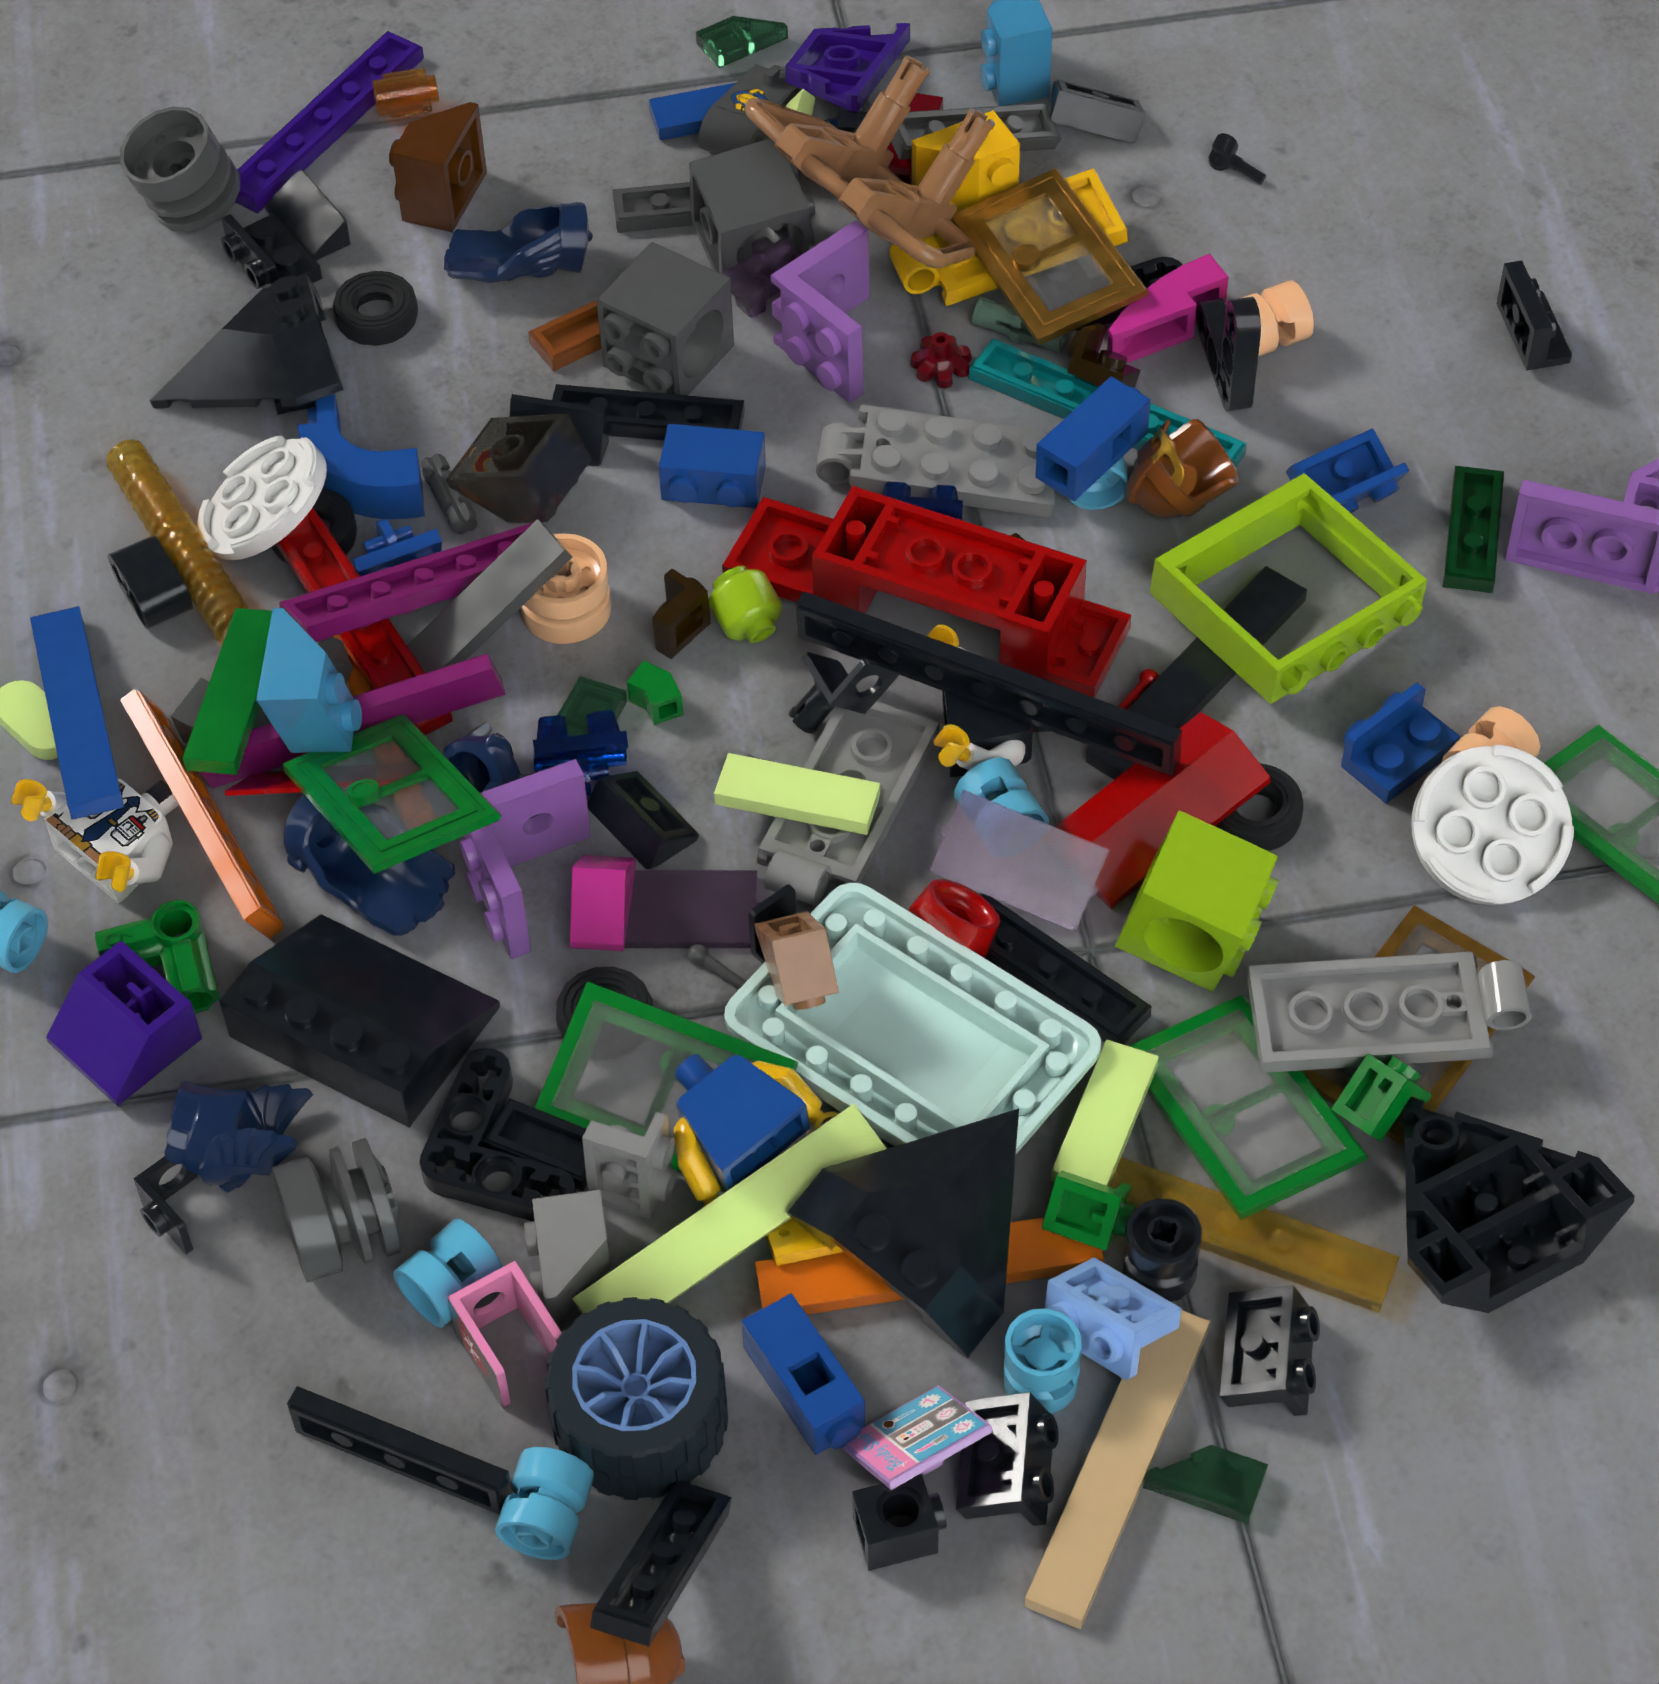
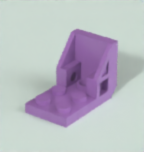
[1505,458,1659,594]

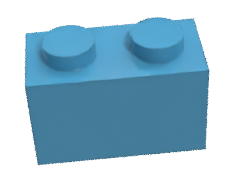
[980,0,1052,106]
[256,608,362,753]

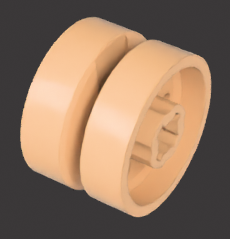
[520,533,611,644]

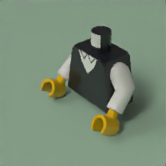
[926,624,1051,777]

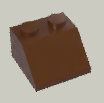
[389,102,487,233]

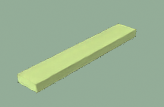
[572,1104,887,1315]

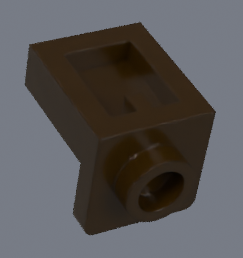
[1067,323,1141,388]
[652,569,711,659]

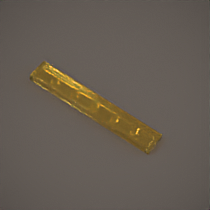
[1109,1157,1400,1313]

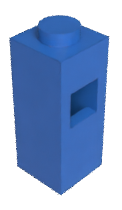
[1035,376,1151,501]
[741,1293,866,1455]

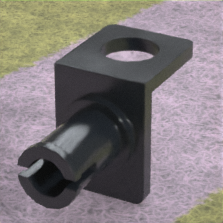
[789,652,899,734]

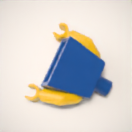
[673,1054,838,1207]

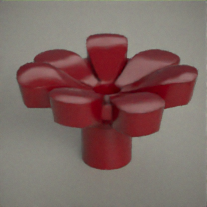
[910,332,972,388]

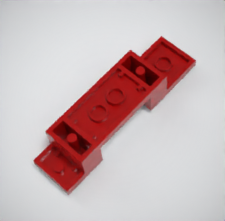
[722,486,1131,698]

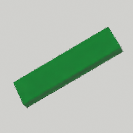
[183,608,272,775]

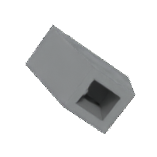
[524,1190,611,1326]

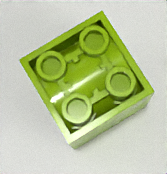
[1115,810,1279,992]

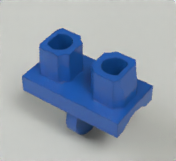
[353,518,442,577]

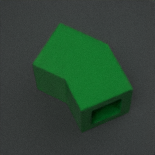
[626,660,684,725]

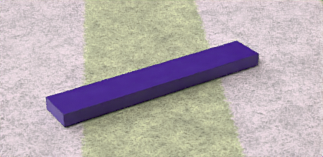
[235,31,424,214]

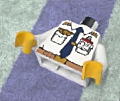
[11,779,179,904]

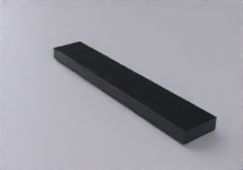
[1086,566,1307,780]

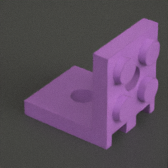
[771,220,870,403]
[457,759,591,959]

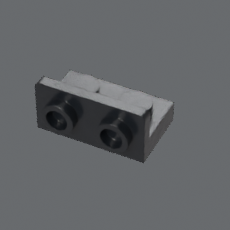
[221,214,322,289]
[1496,260,1572,371]
[1219,1285,1320,1416]
[956,1392,1059,1526]

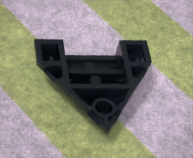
[150,273,344,408]
[1403,1097,1635,1313]
[787,1109,1019,1359]

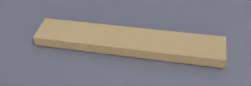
[1024,1310,1210,1630]

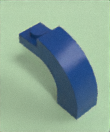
[297,393,425,520]

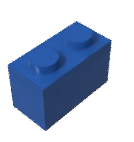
[659,424,766,508]

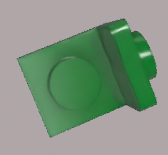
[1331,1053,1432,1142]
[1041,1170,1137,1251]

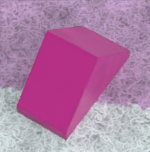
[570,855,636,951]

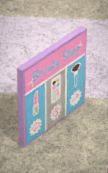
[842,1385,993,1490]

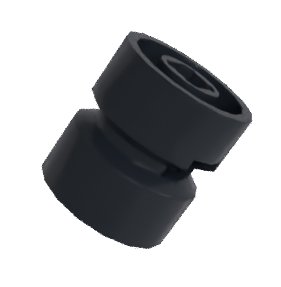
[1123,1198,1202,1302]

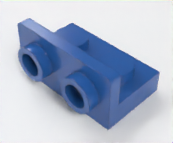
[1341,682,1461,804]

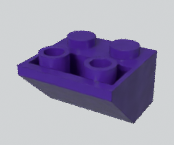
[46,941,202,1106]

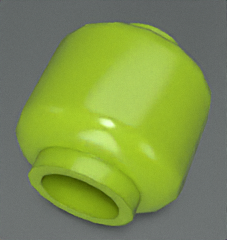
[709,566,783,644]

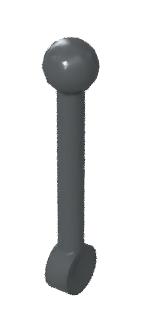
[688,944,746,989]

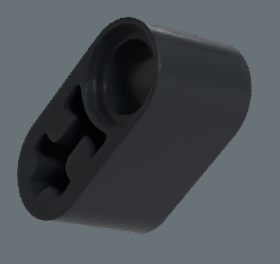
[108,535,193,629]

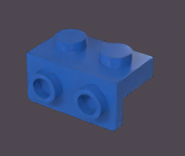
[1285,428,1410,513]

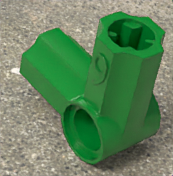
[95,900,220,1014]

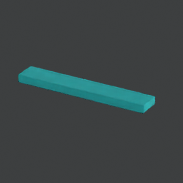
[969,338,1247,467]

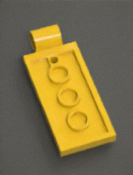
[889,168,1128,307]

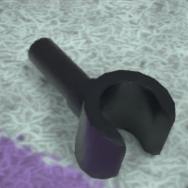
[1208,133,1266,185]

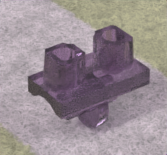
[721,236,802,318]

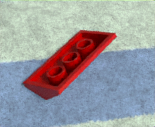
[1042,712,1271,909]

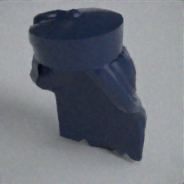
[444,202,593,283]
[284,795,455,936]

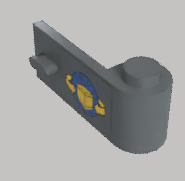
[698,64,802,154]

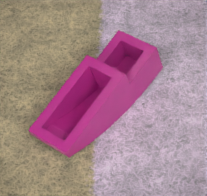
[1107,253,1229,363]

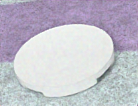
[197,435,327,560]
[1411,745,1574,905]

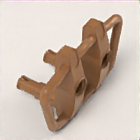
[744,55,995,268]

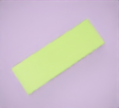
[714,753,880,835]
[1051,1039,1159,1186]

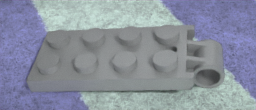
[816,404,1055,518]
[757,702,940,906]
[1247,951,1532,1073]

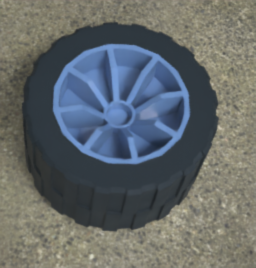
[545,1297,728,1500]

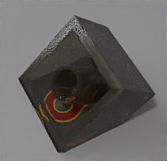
[445,414,592,523]

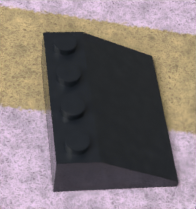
[219,914,500,1128]

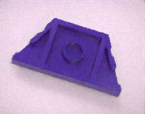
[785,23,910,112]

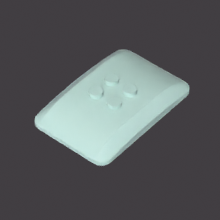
[724,883,1101,1154]

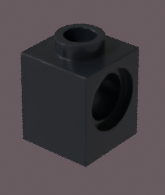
[852,1474,947,1571]

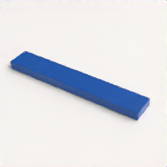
[30,606,124,820]

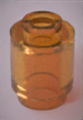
[372,67,439,119]

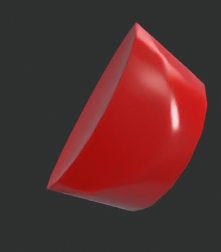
[908,879,1000,958]

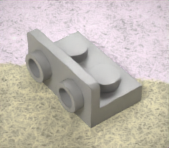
[582,1112,678,1220]

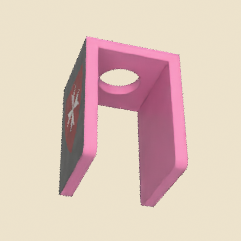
[447,1261,562,1408]

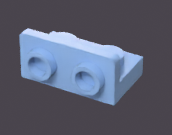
[1045,1257,1182,1380]

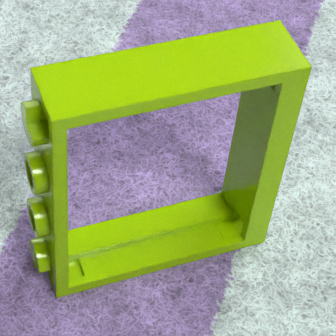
[1150,473,1428,704]

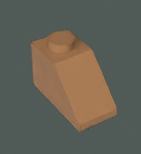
[755,911,839,1010]

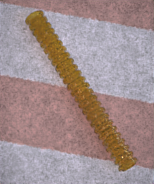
[105,439,249,647]

